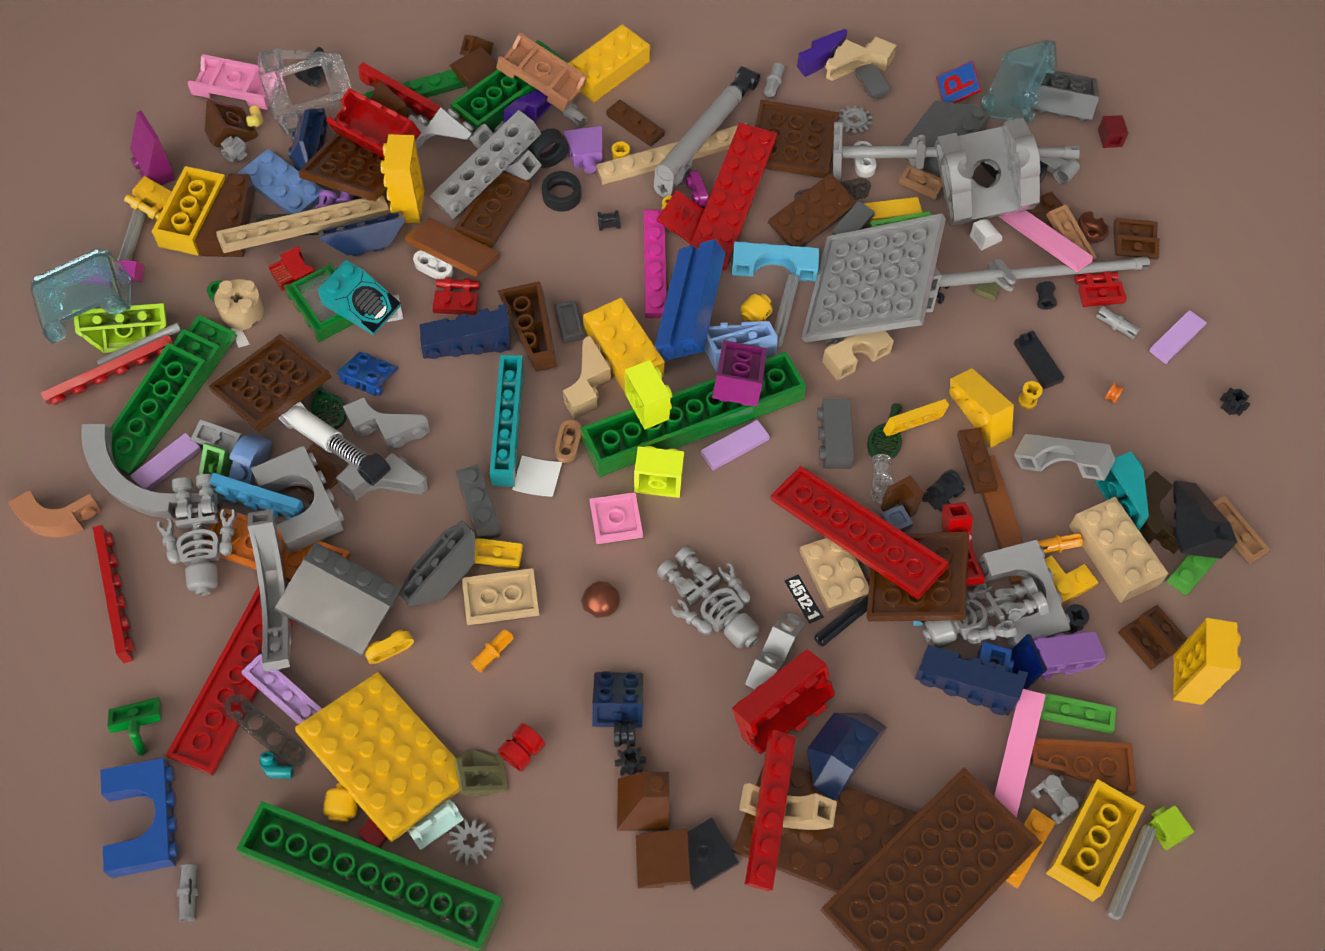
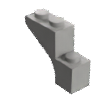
[408,108,475,148]
[343,397,430,450]
[336,453,428,501]
[745,612,806,689]

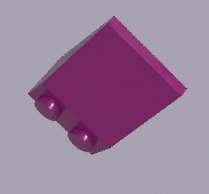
[130,111,176,186]
[712,340,767,406]

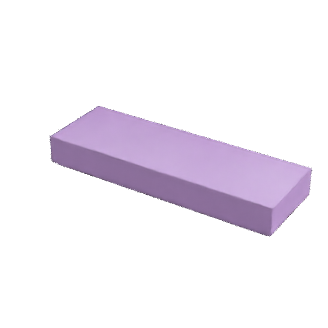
[1149,310,1207,364]
[700,420,770,471]
[130,433,202,491]

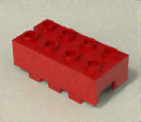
[326,88,421,159]
[732,649,835,755]

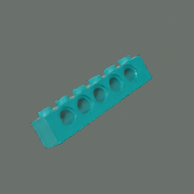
[490,355,524,487]

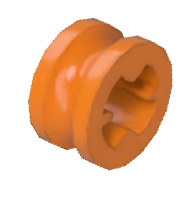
[1105,382,1125,404]

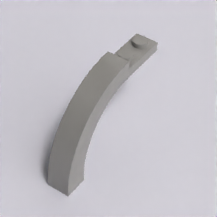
[81,424,223,519]
[248,509,292,671]

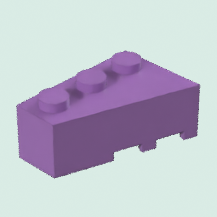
[1013,630,1107,686]

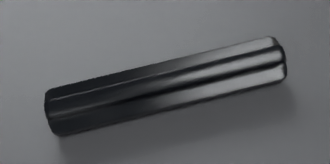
[814,595,868,646]

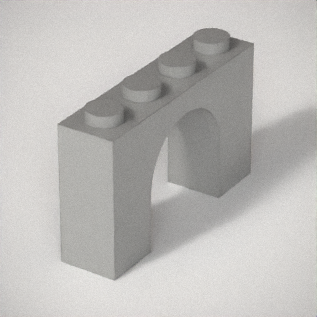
[251,446,344,554]
[978,540,1071,650]

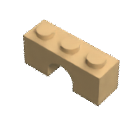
[822,331,894,381]

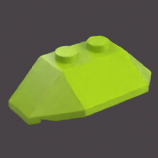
[73,303,167,353]

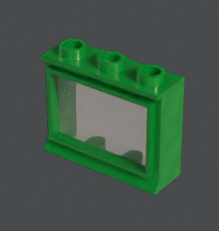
[284,262,354,343]

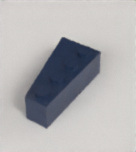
[420,304,511,359]
[915,645,1028,716]

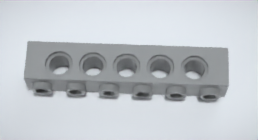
[430,110,541,220]

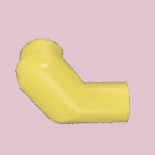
[246,105,263,127]

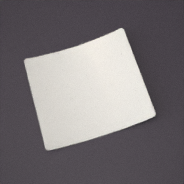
[512,456,562,497]

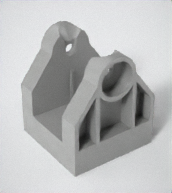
[934,118,1040,227]

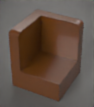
[460,35,494,56]

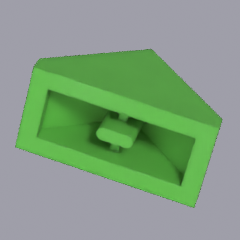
[199,443,233,493]

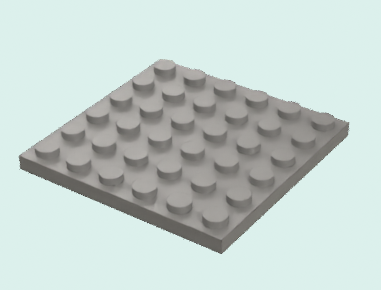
[801,213,946,343]

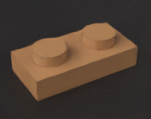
[898,165,943,200]

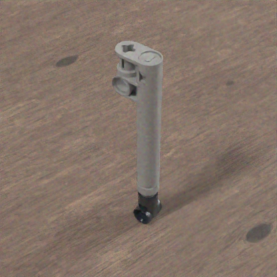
[654,66,760,197]

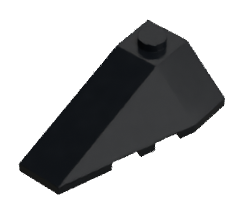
[1173,480,1237,559]

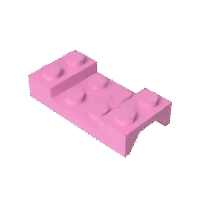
[188,54,281,110]

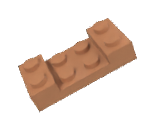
[496,33,587,112]

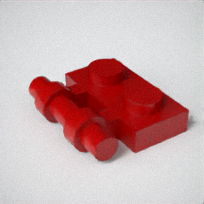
[1074,271,1127,307]
[432,277,480,315]

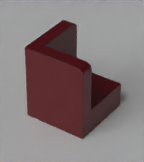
[1098,115,1128,148]

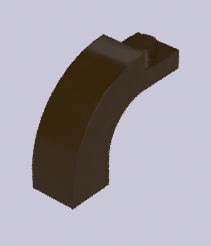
[1139,471,1179,554]

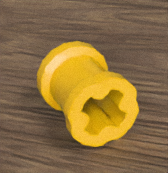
[1018,381,1043,409]

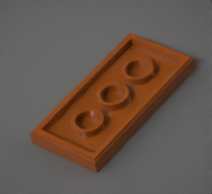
[405,218,500,277]

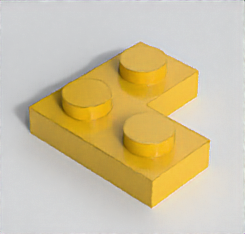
[1044,555,1099,605]

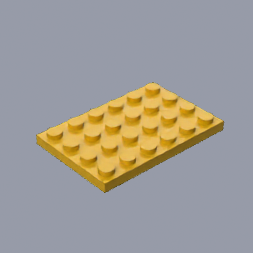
[296,672,460,843]

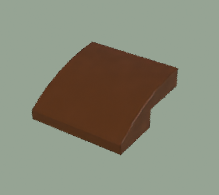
[450,47,497,89]
[1114,218,1160,259]
[292,443,344,504]
[1118,605,1188,670]
[636,829,690,889]

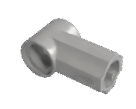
[1039,158,1080,185]

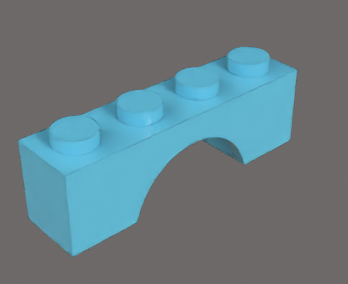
[732,242,819,282]

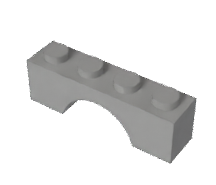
[1014,434,1115,481]

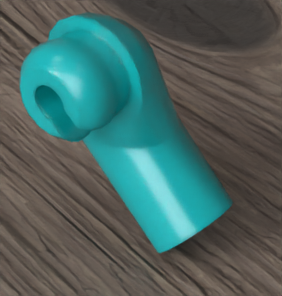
[259,751,294,779]

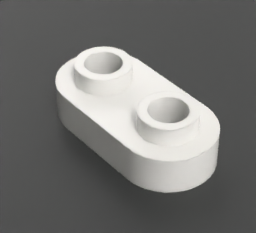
[853,141,876,178]
[413,250,453,279]

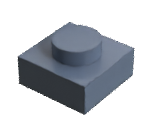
[881,505,913,531]

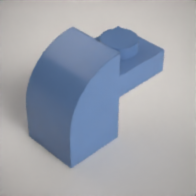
[229,433,273,485]

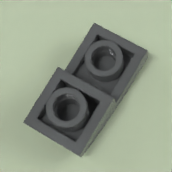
[855,62,890,99]

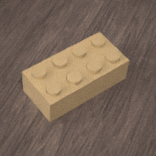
[1069,497,1169,603]

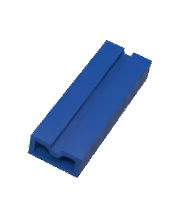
[655,239,725,360]

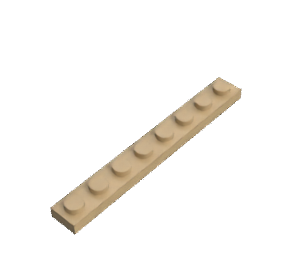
[596,123,747,185]
[216,195,389,253]

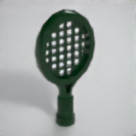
[311,386,346,429]
[867,403,902,462]

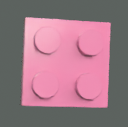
[589,492,643,544]

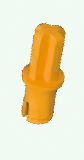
[1037,533,1083,553]
[470,629,514,673]

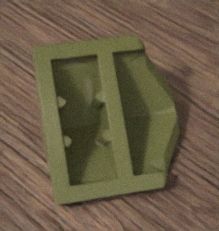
[455,750,508,798]

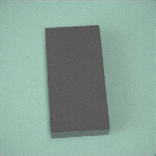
[832,200,875,235]
[554,300,585,343]

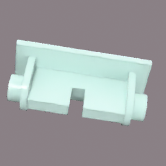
[408,799,464,850]

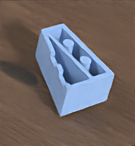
[704,321,778,372]

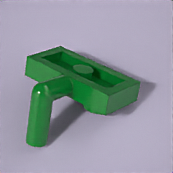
[107,697,162,756]

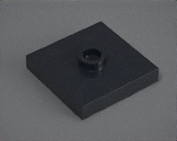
[687,818,739,890]

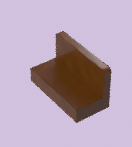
[881,475,924,517]

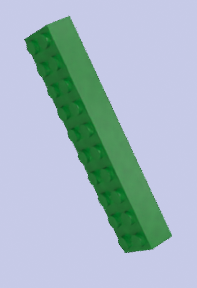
[581,351,806,477]
[236,801,504,951]

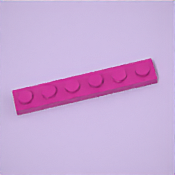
[643,210,667,318]

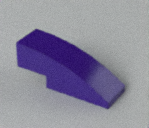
[797,28,847,77]
[504,90,552,124]

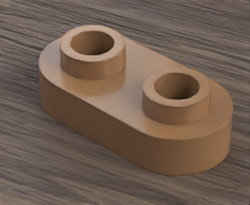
[555,420,582,463]

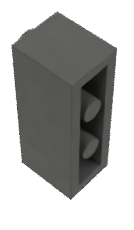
[817,399,854,469]
[456,464,501,539]

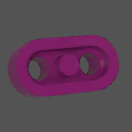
[685,169,708,207]

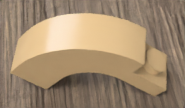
[739,783,837,830]

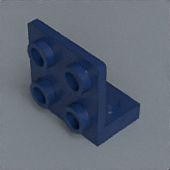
[592,671,643,728]

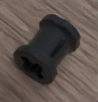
[597,210,620,231]
[1036,281,1057,310]

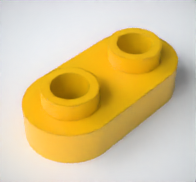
[365,630,414,664]

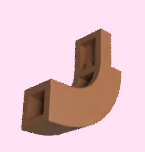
[8,490,101,537]

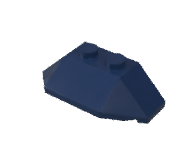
[289,108,328,184]
[318,211,405,256]
[807,713,887,801]

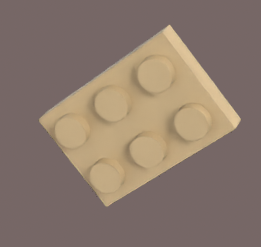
[799,538,869,611]
[462,568,540,626]

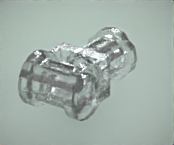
[869,454,893,503]

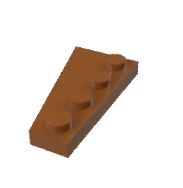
[1030,738,1137,795]

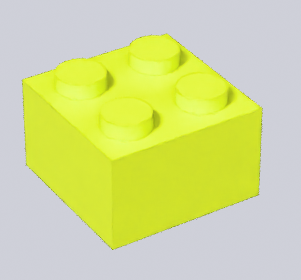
[625,360,672,429]
[634,446,684,498]

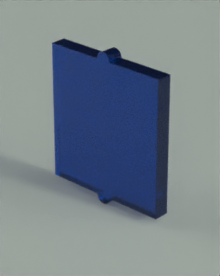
[1010,634,1048,690]

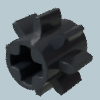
[1220,388,1250,416]
[615,744,646,776]

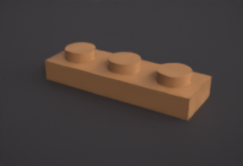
[1046,204,1097,262]
[1212,496,1270,564]

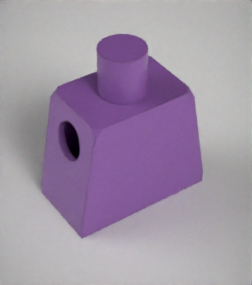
[563,126,603,174]

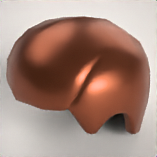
[1077,211,1109,243]
[581,581,620,618]

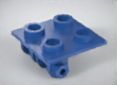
[337,352,398,396]

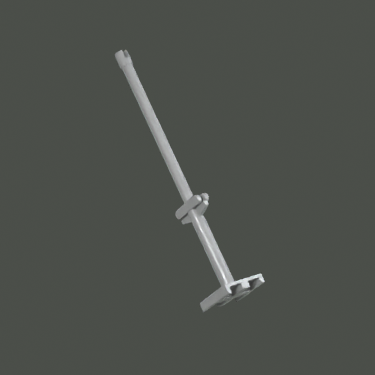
[833,122,1080,181]
[926,257,1150,313]

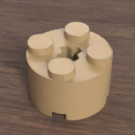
[214,279,264,330]

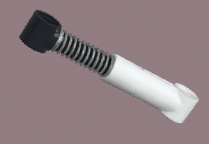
[278,402,391,486]

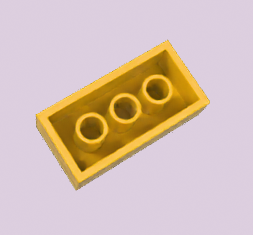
[568,24,650,103]
[381,134,425,223]
[152,166,226,256]
[583,297,665,393]
[1173,618,1241,705]
[1046,779,1145,902]

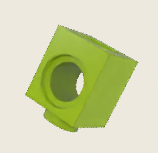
[1147,805,1194,851]

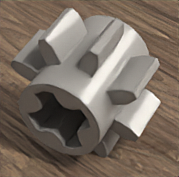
[221,136,247,162]

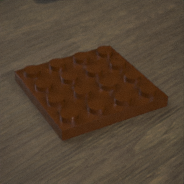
[755,100,839,178]
[299,133,388,202]
[209,334,331,432]
[867,532,969,622]

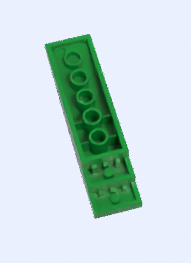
[110,315,238,475]

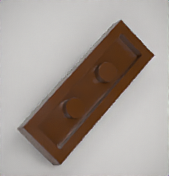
[606,99,664,147]
[957,428,998,494]

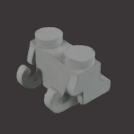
[1030,774,1082,826]

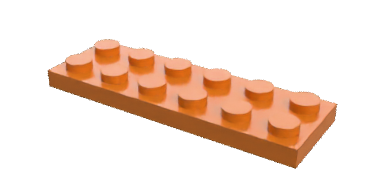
[204,507,351,581]

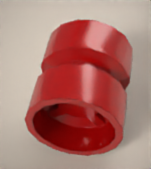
[498,723,546,772]

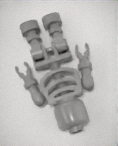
[157,474,237,596]
[657,545,760,649]
[922,577,1049,648]

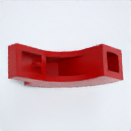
[942,502,985,586]

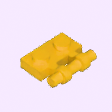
[124,176,172,220]

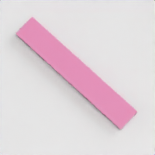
[998,211,1093,272]
[994,689,1045,818]

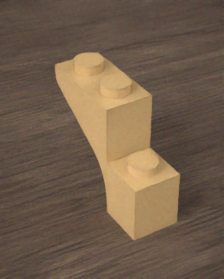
[825,36,897,80]
[563,336,613,418]

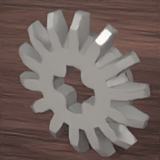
[838,105,873,134]
[447,818,495,865]

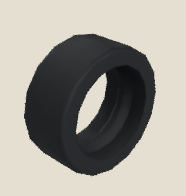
[528,128,569,168]
[541,171,581,212]

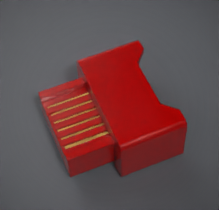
[268,246,315,291]

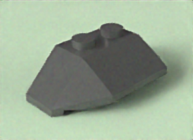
[400,521,475,606]

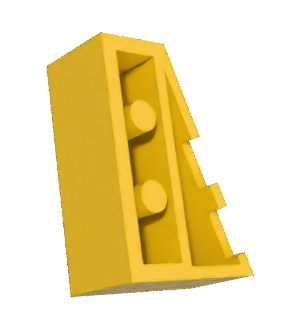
[949,368,1014,448]

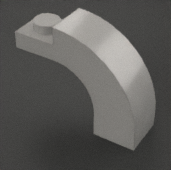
[469,124,542,180]

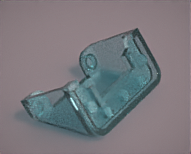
[982,40,1057,123]
[31,248,131,344]

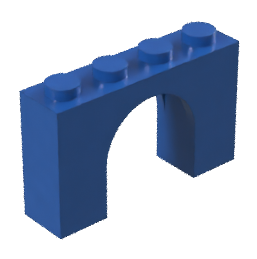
[100,758,179,878]

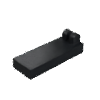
[1014,330,1065,389]

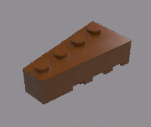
[195,174,255,257]
[497,281,557,372]

